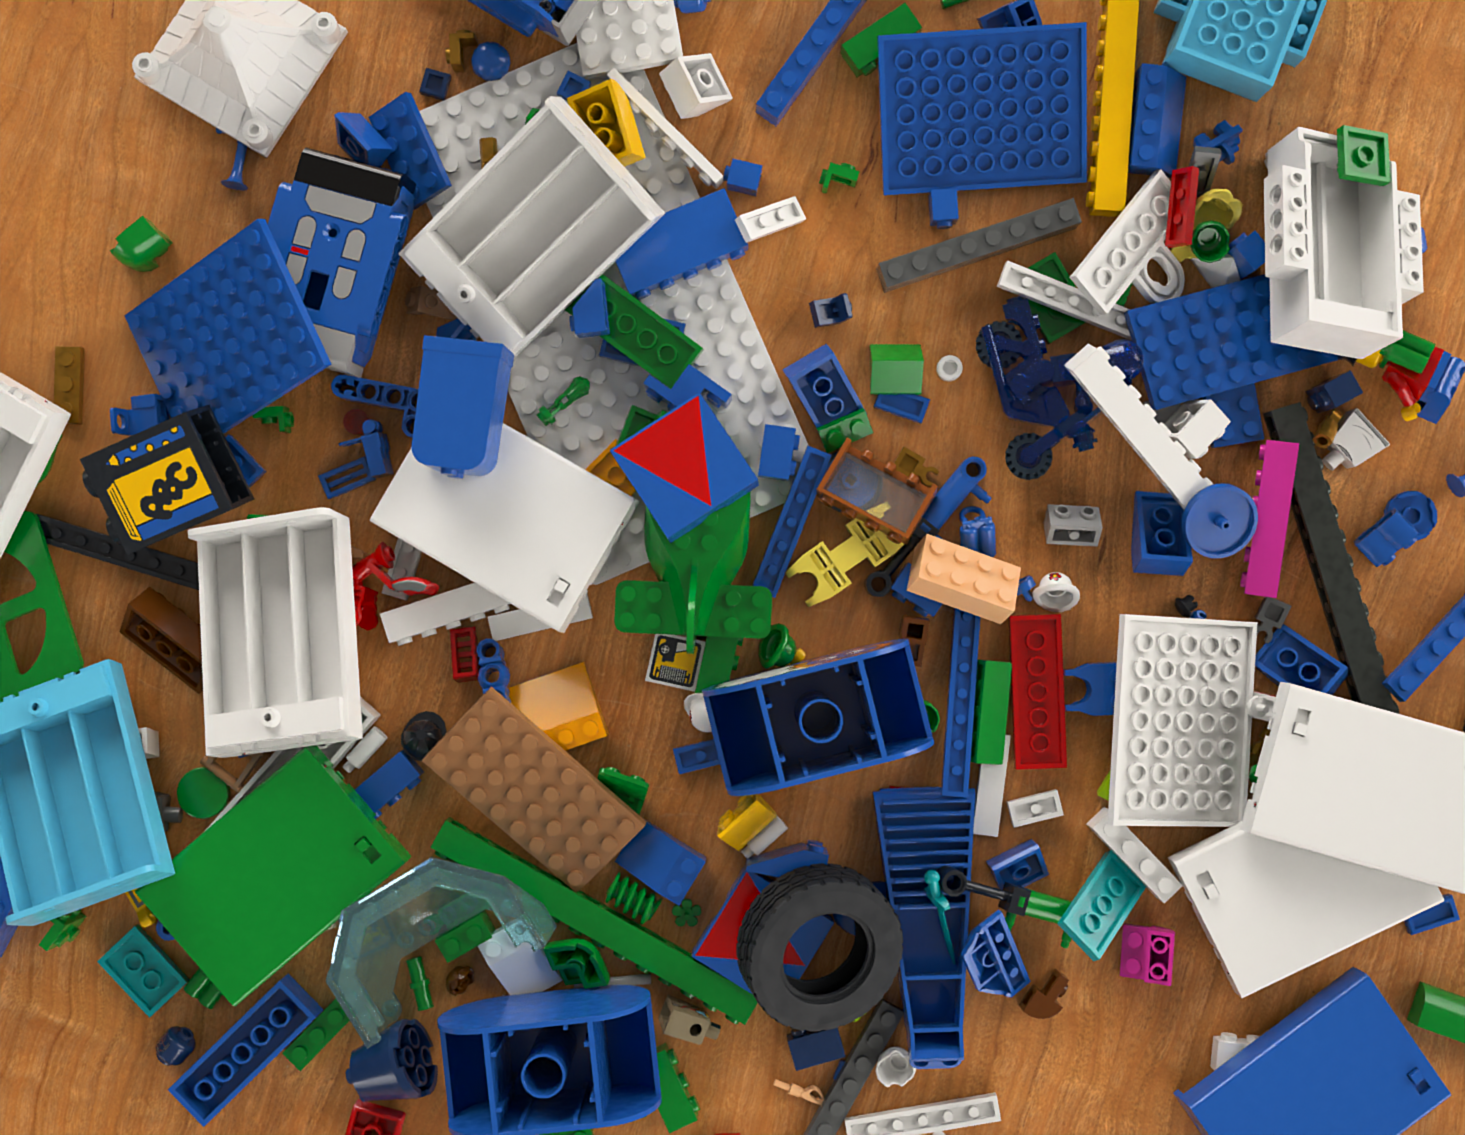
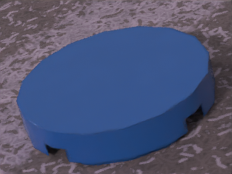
[1384,491,1437,541]

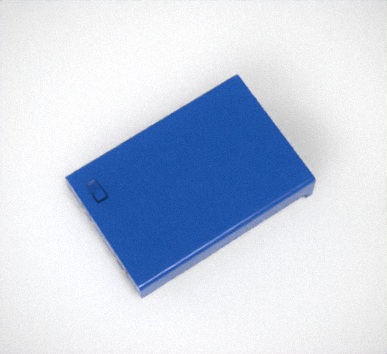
[1173,967,1452,1135]

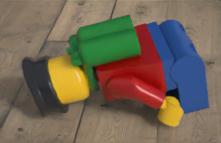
[1338,330,1465,424]

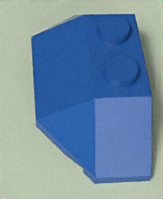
[961,910,1031,997]

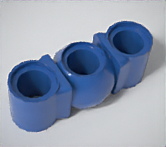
[477,639,511,703]

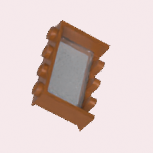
[816,438,938,545]

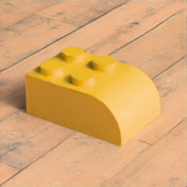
[567,79,646,167]

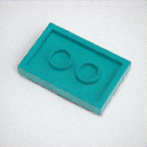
[97,924,190,1018]

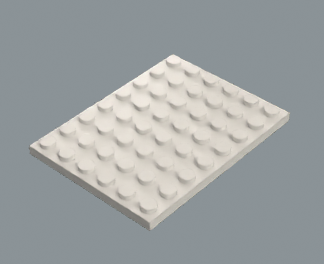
[1107,614,1257,827]

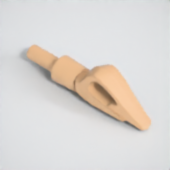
[773,1079,824,1105]

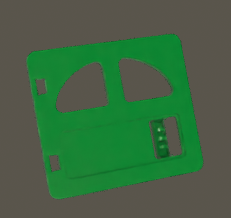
[0,511,84,702]

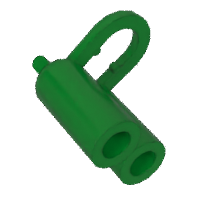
[184,968,223,1009]

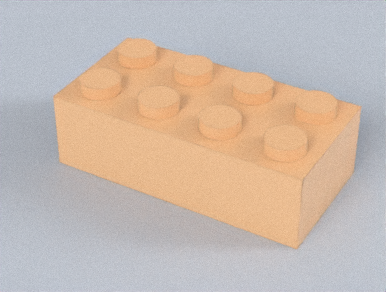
[907,534,1021,624]

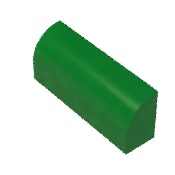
[1407,981,1465,1043]

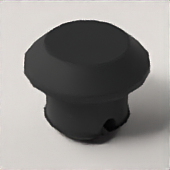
[1175,595,1198,618]

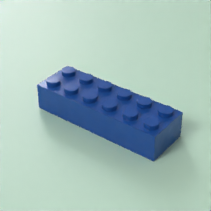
[168,973,324,1127]

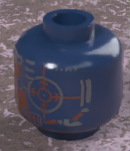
[155,1026,196,1066]

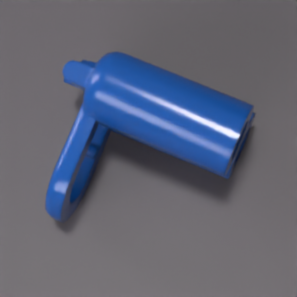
[959,506,996,557]

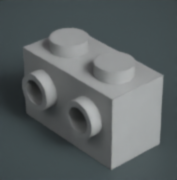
[1043,504,1103,547]

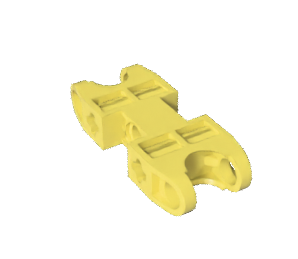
[785,502,904,607]

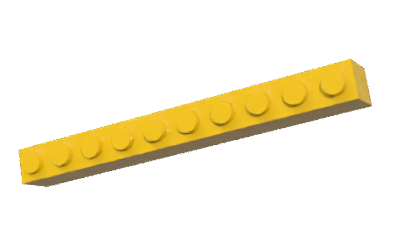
[1086,0,1139,217]

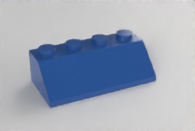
[1128,63,1187,178]

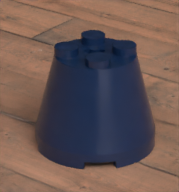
[346,1019,438,1102]

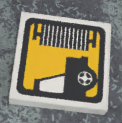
[645,634,706,692]

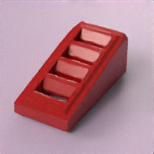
[450,626,481,683]

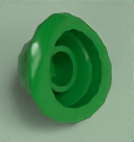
[758,623,796,669]

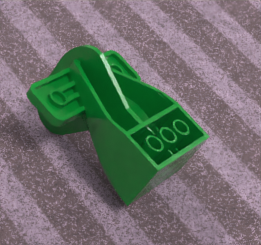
[614,491,772,654]

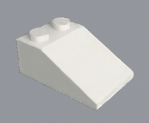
[478,913,563,995]

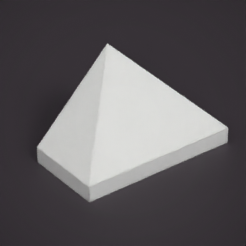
[1190,254,1241,288]

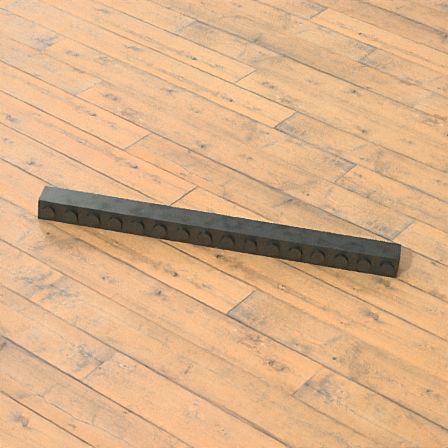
[1263,402,1399,714]

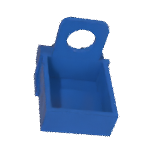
[338,419,394,478]

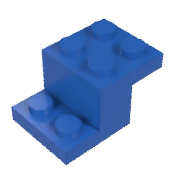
[644,364,732,411]

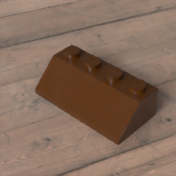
[119,587,203,694]

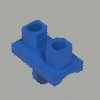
[1193,120,1243,165]

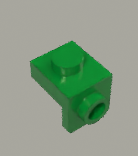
[819,162,860,193]

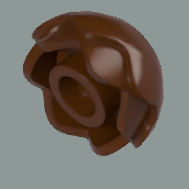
[446,966,475,996]

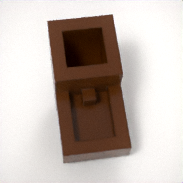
[898,615,930,667]
[1019,969,1069,1019]

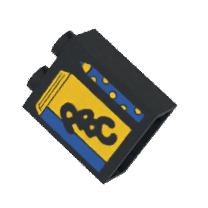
[80,405,254,555]

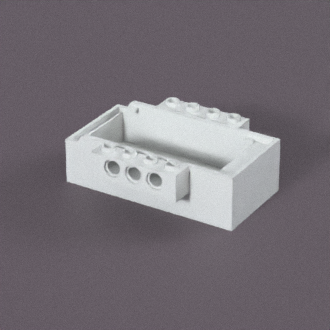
[1264,127,1424,359]

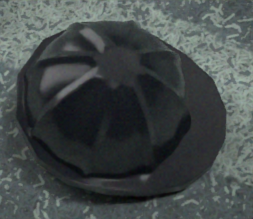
[401,711,446,761]

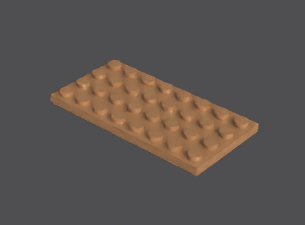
[422,686,646,892]

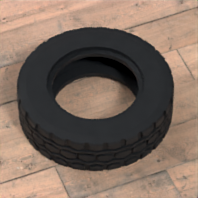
[736,863,903,1031]

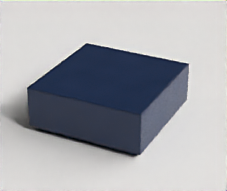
[419,68,452,101]

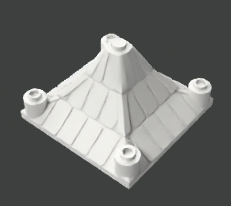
[132,0,348,158]

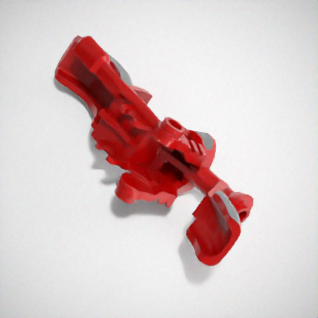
[352,542,440,631]

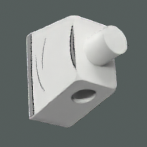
[1322,408,1390,471]

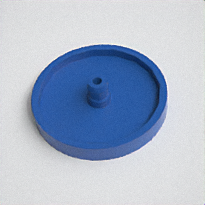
[1182,483,1258,558]

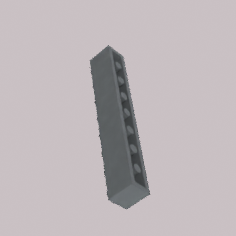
[876,198,1082,293]

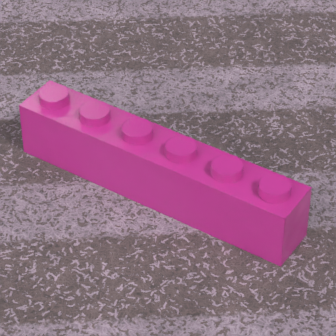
[1240,440,1300,598]

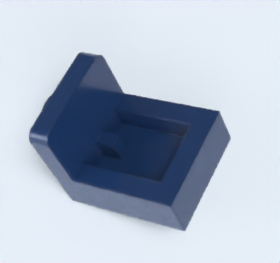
[809,293,853,328]

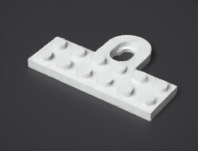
[1069,169,1185,315]

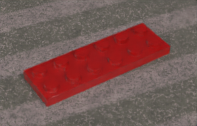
[1008,614,1067,770]

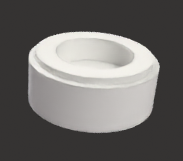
[936,355,963,382]

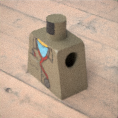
[658,995,721,1045]

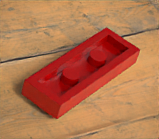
[1165,166,1199,248]

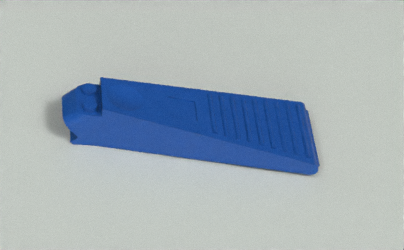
[872,787,975,1069]

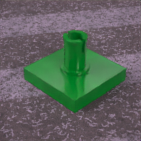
[1336,125,1390,187]

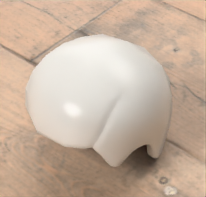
[875,1047,916,1087]

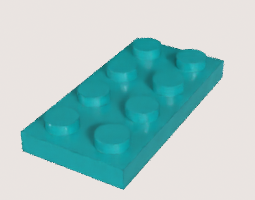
[1057,850,1146,961]

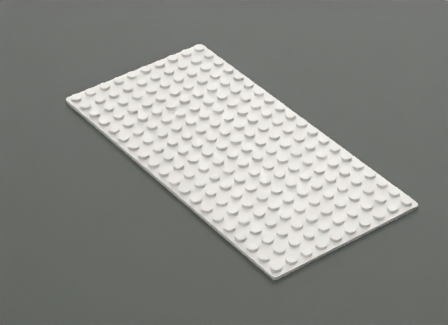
[419,43,809,585]

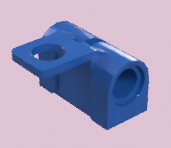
[110,394,169,436]

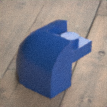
[977,0,1042,29]

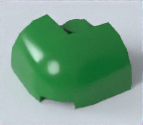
[110,216,173,272]
[543,938,610,989]

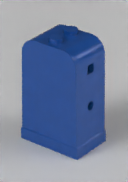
[412,335,514,479]

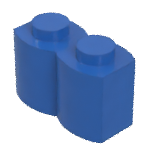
[1354,508,1418,567]

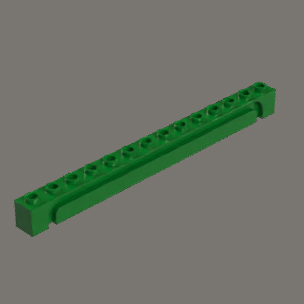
[430,817,758,1025]

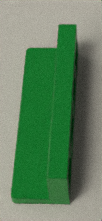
[970,659,1012,765]

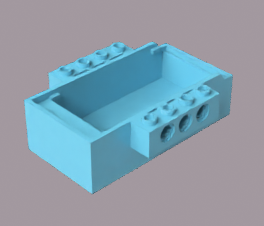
[1153,0,1327,102]

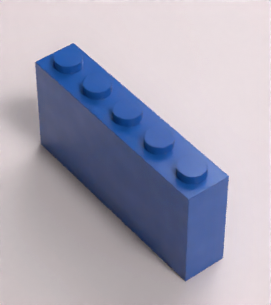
[615,188,748,300]

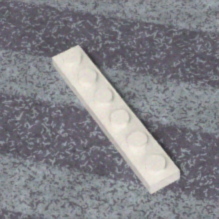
[607,68,723,189]
[997,261,1131,340]
[844,1092,1001,1135]

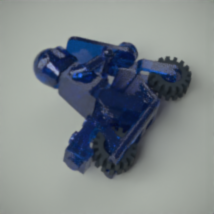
[976,296,1144,480]

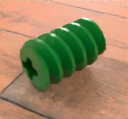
[605,872,663,925]

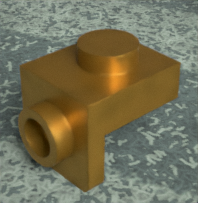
[445,30,478,72]

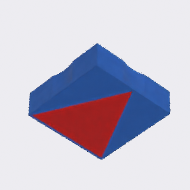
[610,392,759,543]
[692,864,834,994]

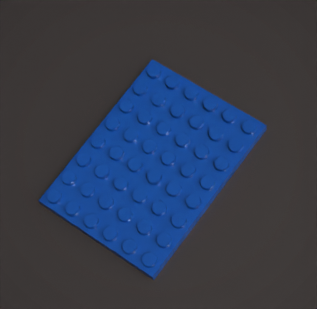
[877,22,1087,195]
[124,219,332,434]

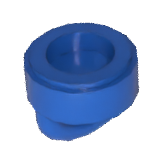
[1017,575,1036,602]

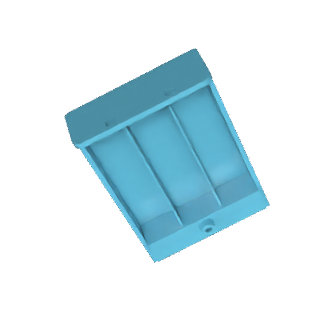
[0,659,175,926]

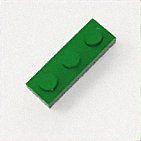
[282,996,356,1071]

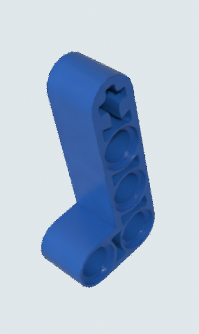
[331,375,418,438]

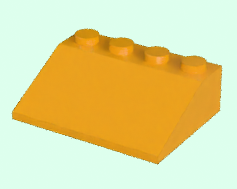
[508,662,609,751]

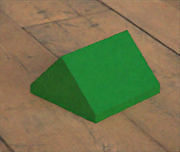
[869,344,924,395]

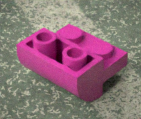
[1120,923,1175,986]

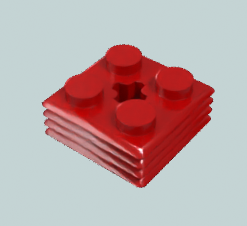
[345,1099,406,1135]

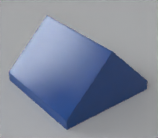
[334,112,393,176]
[986,839,1049,890]

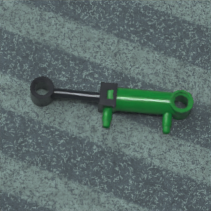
[936,865,1072,949]

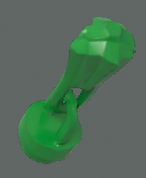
[536,376,590,426]

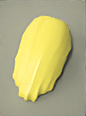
[1170,188,1243,262]

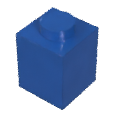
[723,159,762,196]
[928,188,959,229]

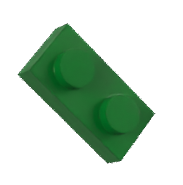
[816,408,873,453]

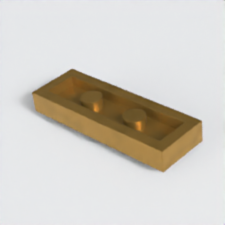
[54,346,85,424]

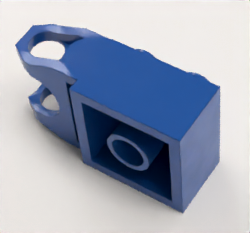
[1063,662,1117,716]

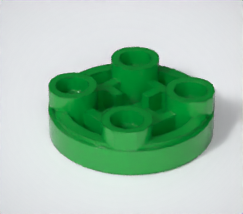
[177,767,230,819]

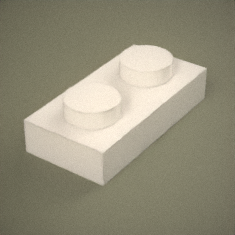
[1006,789,1064,828]

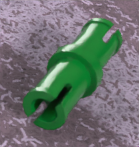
[406,956,434,1011]

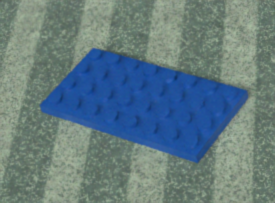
[1124,274,1338,411]

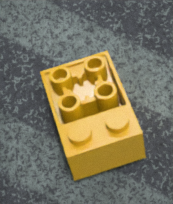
[717,794,777,851]

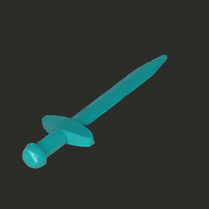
[924,870,955,965]

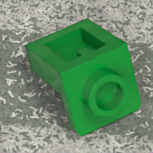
[252,406,294,433]

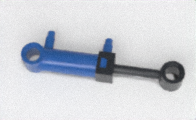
[864,457,991,597]

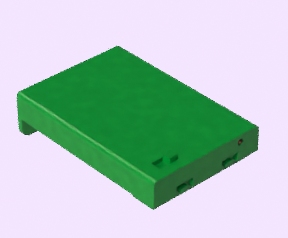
[135,745,412,1006]

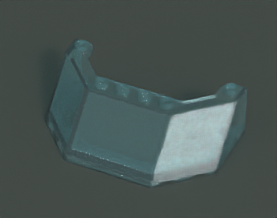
[326,857,557,1049]

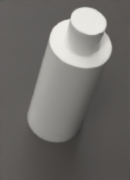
[342,726,388,773]
[741,816,788,859]

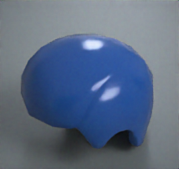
[471,41,511,81]

